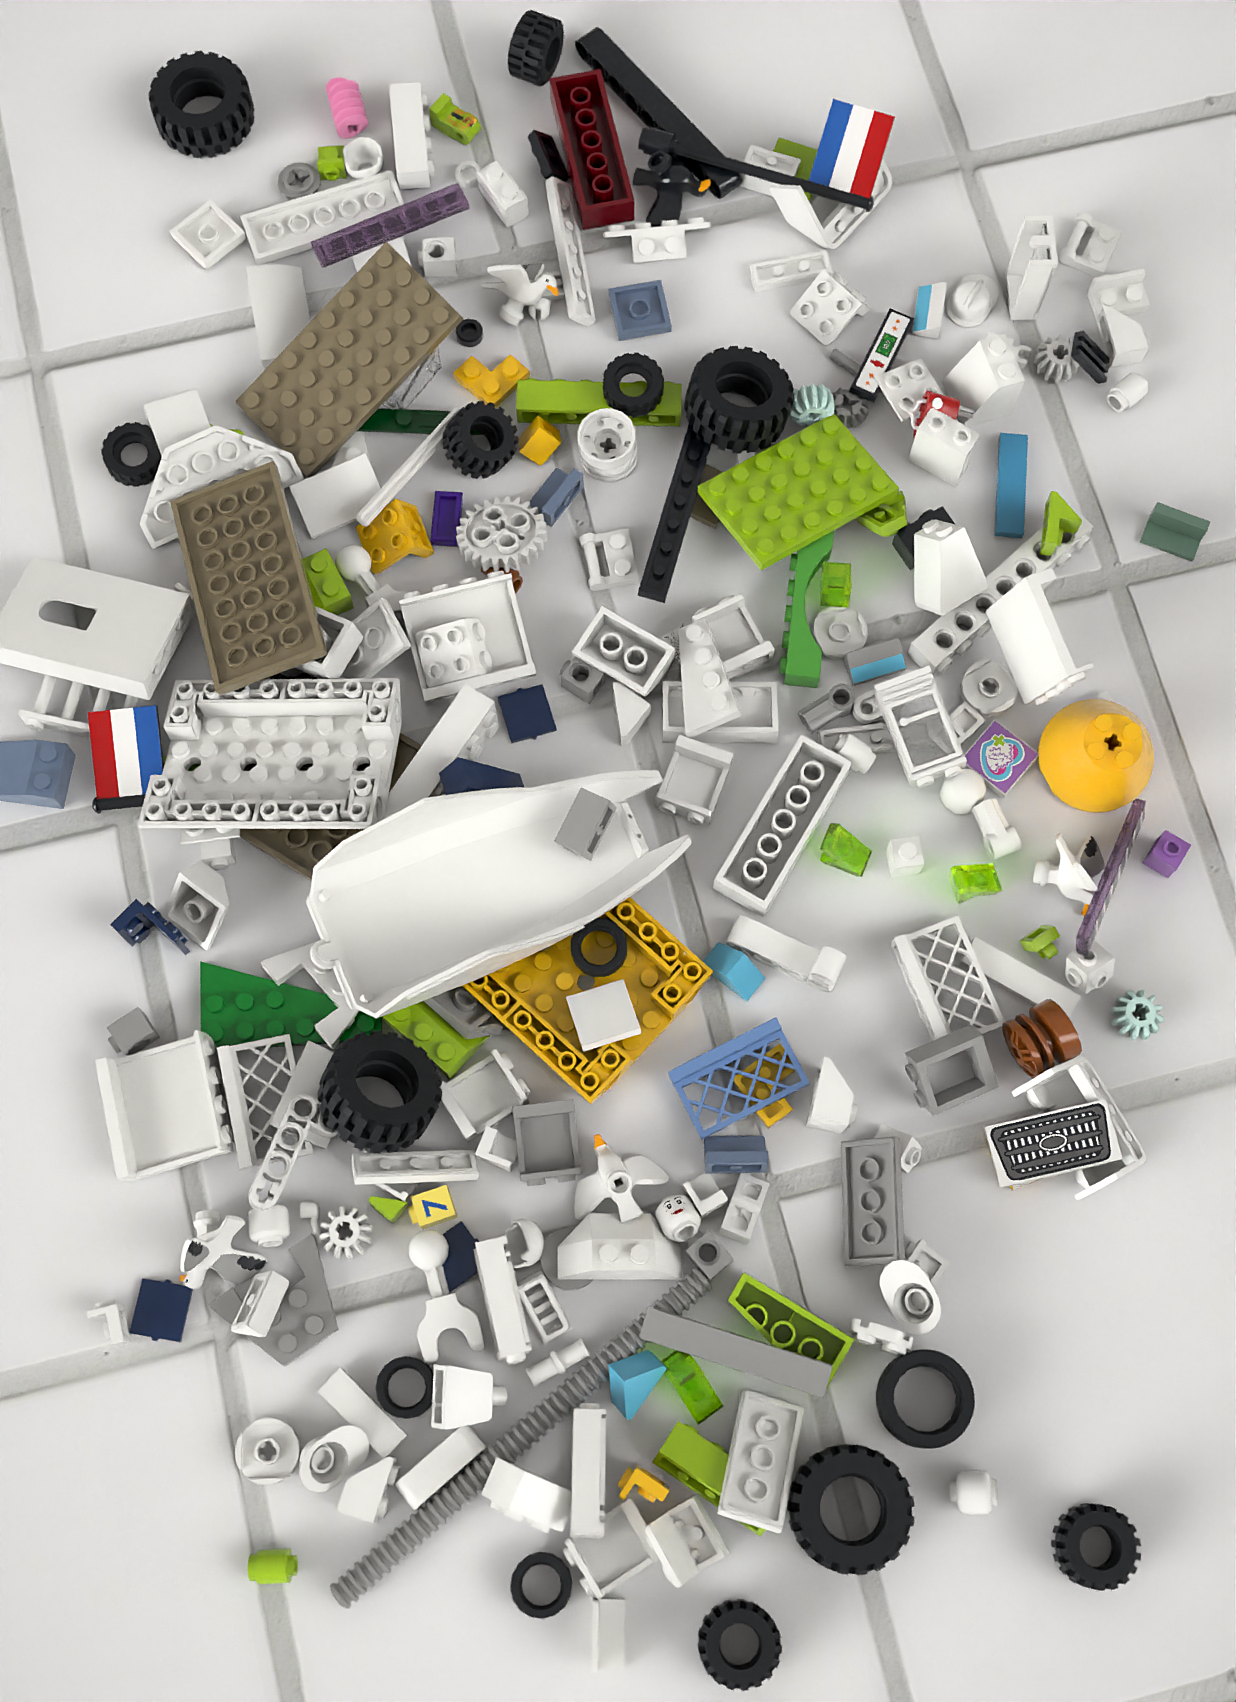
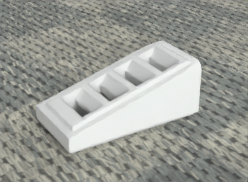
[517,1270,572,1344]

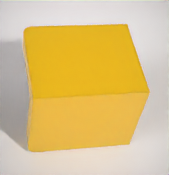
[518,415,561,466]

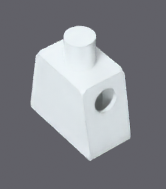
[431,1364,507,1430]

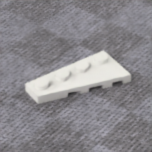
[678,618,742,738]

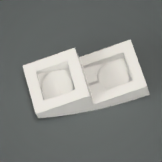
[927,701,986,756]
[719,1173,770,1245]

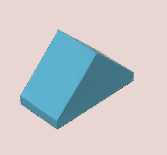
[703,942,765,1002]
[609,1350,667,1420]

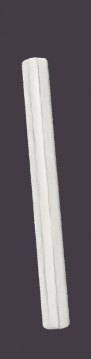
[356,407,461,527]

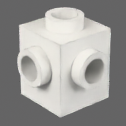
[1065,940,1115,994]

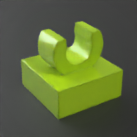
[1019,925,1060,960]

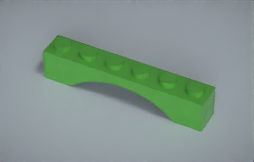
[779,531,834,688]

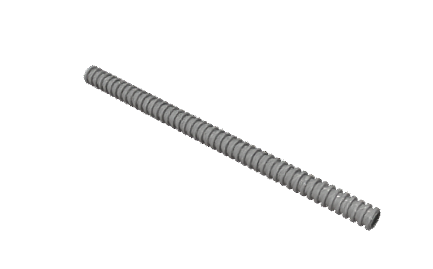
[330,1267,712,1609]

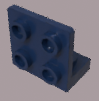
[110,899,190,955]

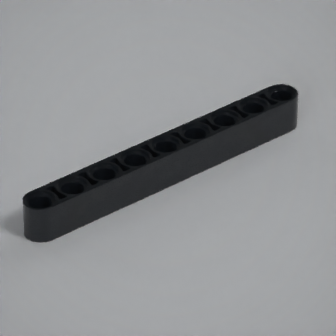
[575,27,742,199]

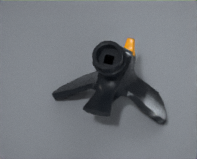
[633,150,710,227]

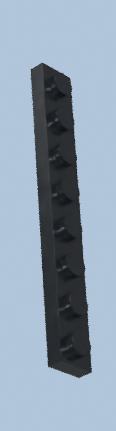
[637,424,712,603]

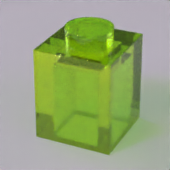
[820,562,852,607]

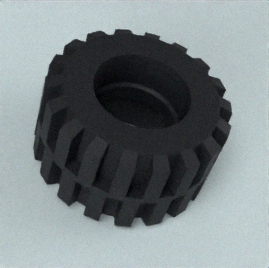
[508,10,564,87]
[442,401,519,479]
[1051,1503,1141,1591]
[697,1599,782,1691]

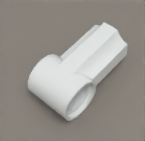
[972,798,1021,860]

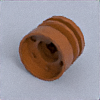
[1002,999,1082,1079]

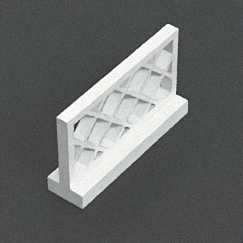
[890,916,1005,1041]
[217,1034,313,1171]

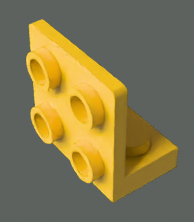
[356,499,434,575]

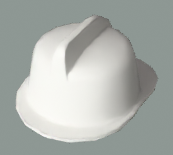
[946,274,999,328]
[880,1260,942,1335]
[299,1425,369,1493]

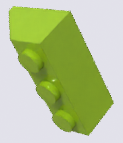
[382,1001,491,1080]

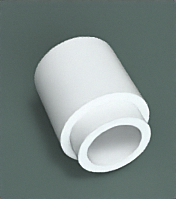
[1107,373,1148,412]
[831,733,877,774]

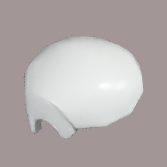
[343,137,384,180]
[940,768,986,815]
[505,1219,544,1269]

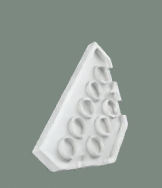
[139,425,304,549]

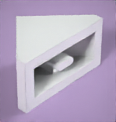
[613,682,651,746]

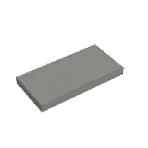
[841,1136,905,1266]

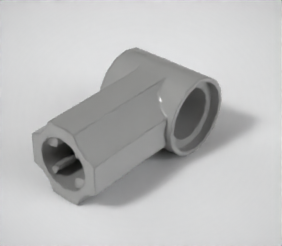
[798,684,855,734]

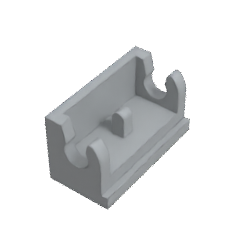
[554,788,617,861]

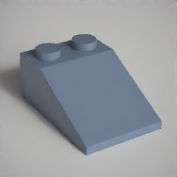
[0,740,76,809]

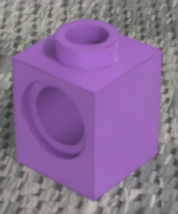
[1143,830,1191,878]

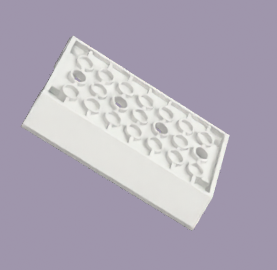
[138,678,402,829]

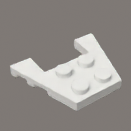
[261,942,360,1049]

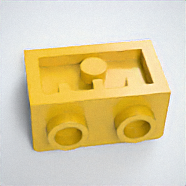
[617,1464,669,1503]

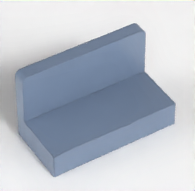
[529,468,583,527]
[704,1136,768,1174]

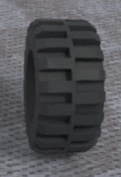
[149,51,255,158]
[684,346,794,454]
[318,1031,442,1154]
[787,1444,915,1575]

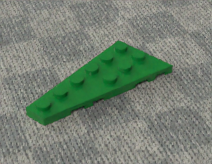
[200,961,383,1051]

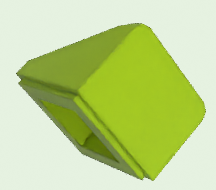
[368,1196,408,1224]

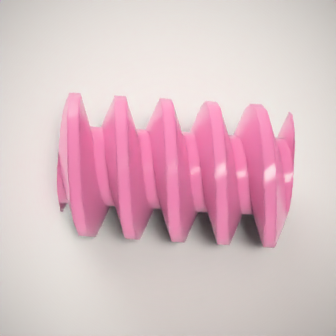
[326,77,368,139]

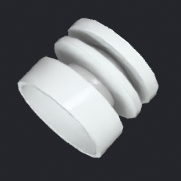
[578,408,637,482]

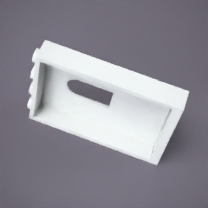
[0,557,195,700]

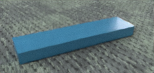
[994,433,1028,538]

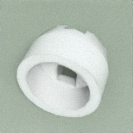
[528,298,550,320]

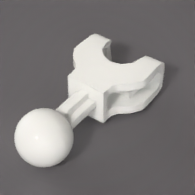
[335,545,409,620]
[409,1230,485,1365]

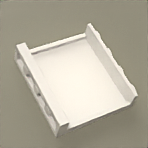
[985,568,1094,706]
[399,571,536,703]
[95,1030,234,1182]

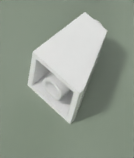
[942,334,1025,427]
[914,519,989,616]

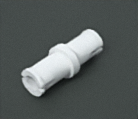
[526,1338,591,1387]

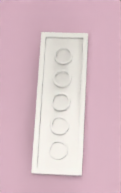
[240,170,409,265]

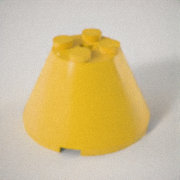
[1038,699,1154,813]

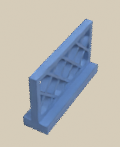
[668,1017,810,1140]

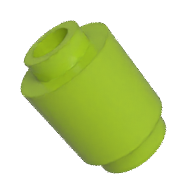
[248,1548,298,1585]

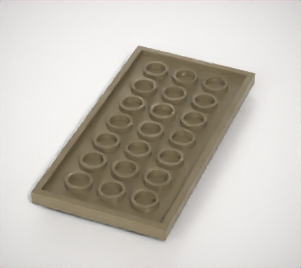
[235,241,463,478]
[170,461,328,695]

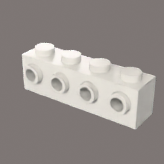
[389,81,435,190]

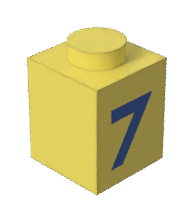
[408,1185,458,1230]

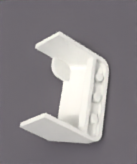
[769,159,892,249]
[1012,1056,1146,1201]

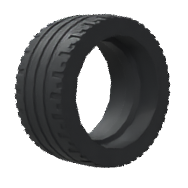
[876,1349,975,1449]

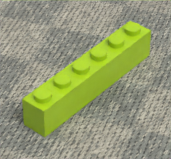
[516,378,682,427]

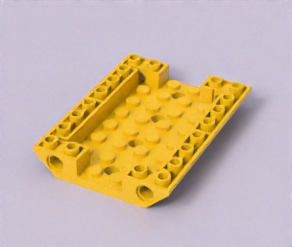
[462,897,713,1104]

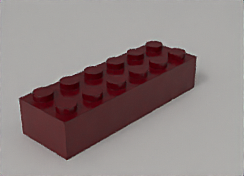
[549,69,635,230]

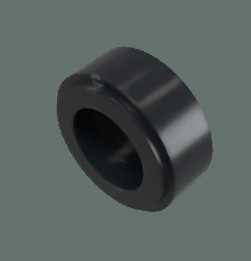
[456,319,483,347]

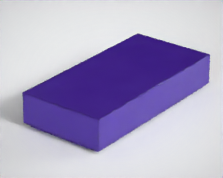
[430,491,463,547]

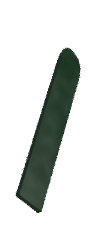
[357,408,483,436]

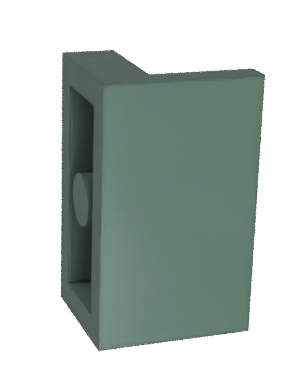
[1140,502,1210,562]

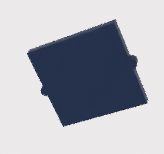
[498,684,557,744]
[442,1221,479,1293]
[130,1278,193,1342]

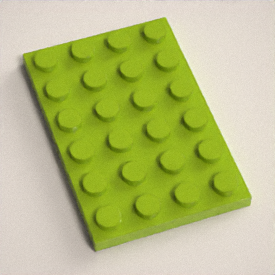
[697,414,899,571]

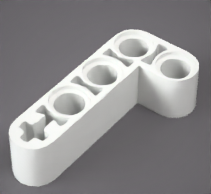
[726,916,847,992]
[248,1093,338,1211]

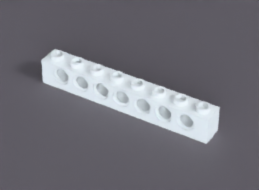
[907,504,1094,675]

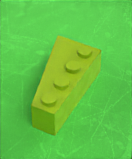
[728,1271,854,1389]

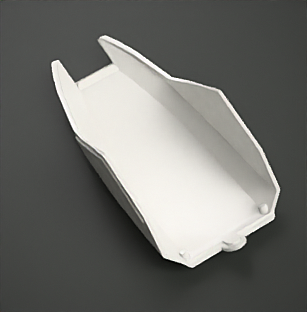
[306,770,692,1018]

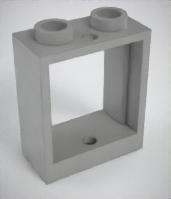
[905,1025,999,1116]

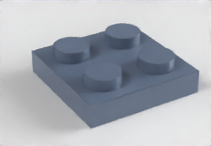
[608,280,672,341]

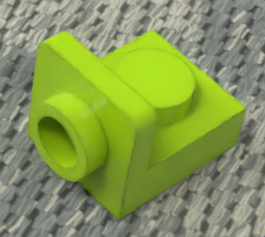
[317,145,347,180]

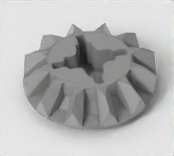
[278,162,321,200]
[832,387,869,428]

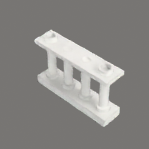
[18,674,154,738]

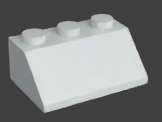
[572,606,675,696]

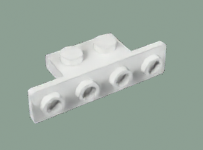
[603,217,711,263]

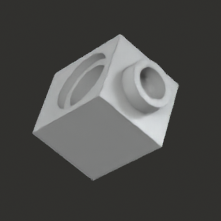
[559,656,605,704]
[107,1007,160,1056]
[685,1230,734,1281]

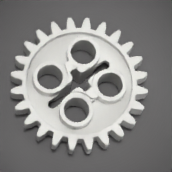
[456,496,547,573]

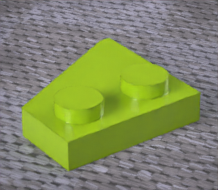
[857,491,907,537]

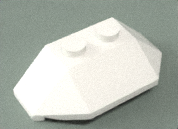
[557,1213,682,1280]

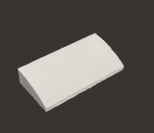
[246,265,311,370]
[662,681,779,743]

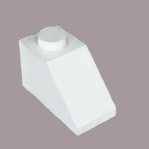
[1097,305,1149,367]

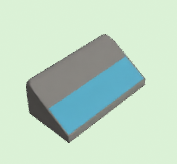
[843,638,907,686]

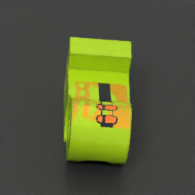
[429,93,481,145]

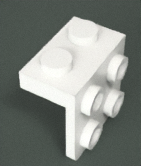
[791,270,870,345]
[415,618,492,687]
[645,1494,729,1588]

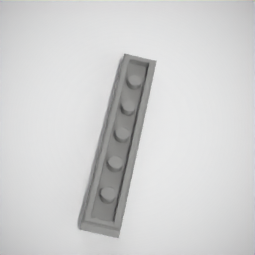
[639,1306,833,1398]

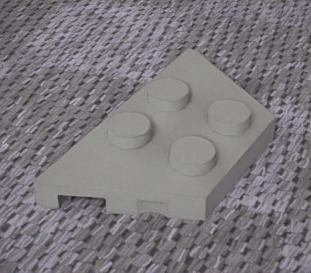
[424,986,511,1039]

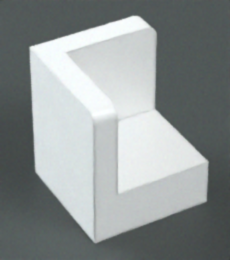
[475,1126,518,1172]
[682,1173,728,1218]

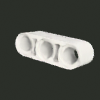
[394,1425,486,1511]

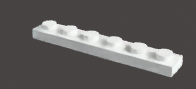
[545,176,596,327]

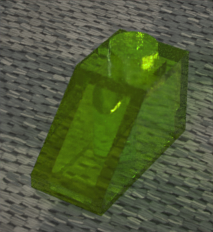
[661,1350,724,1425]

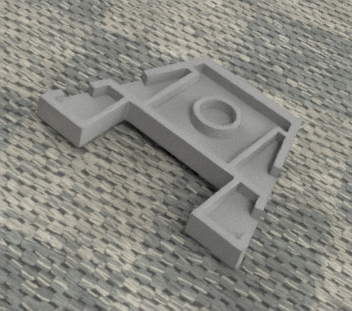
[209,1234,338,1367]

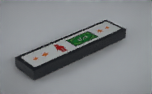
[849,308,914,403]

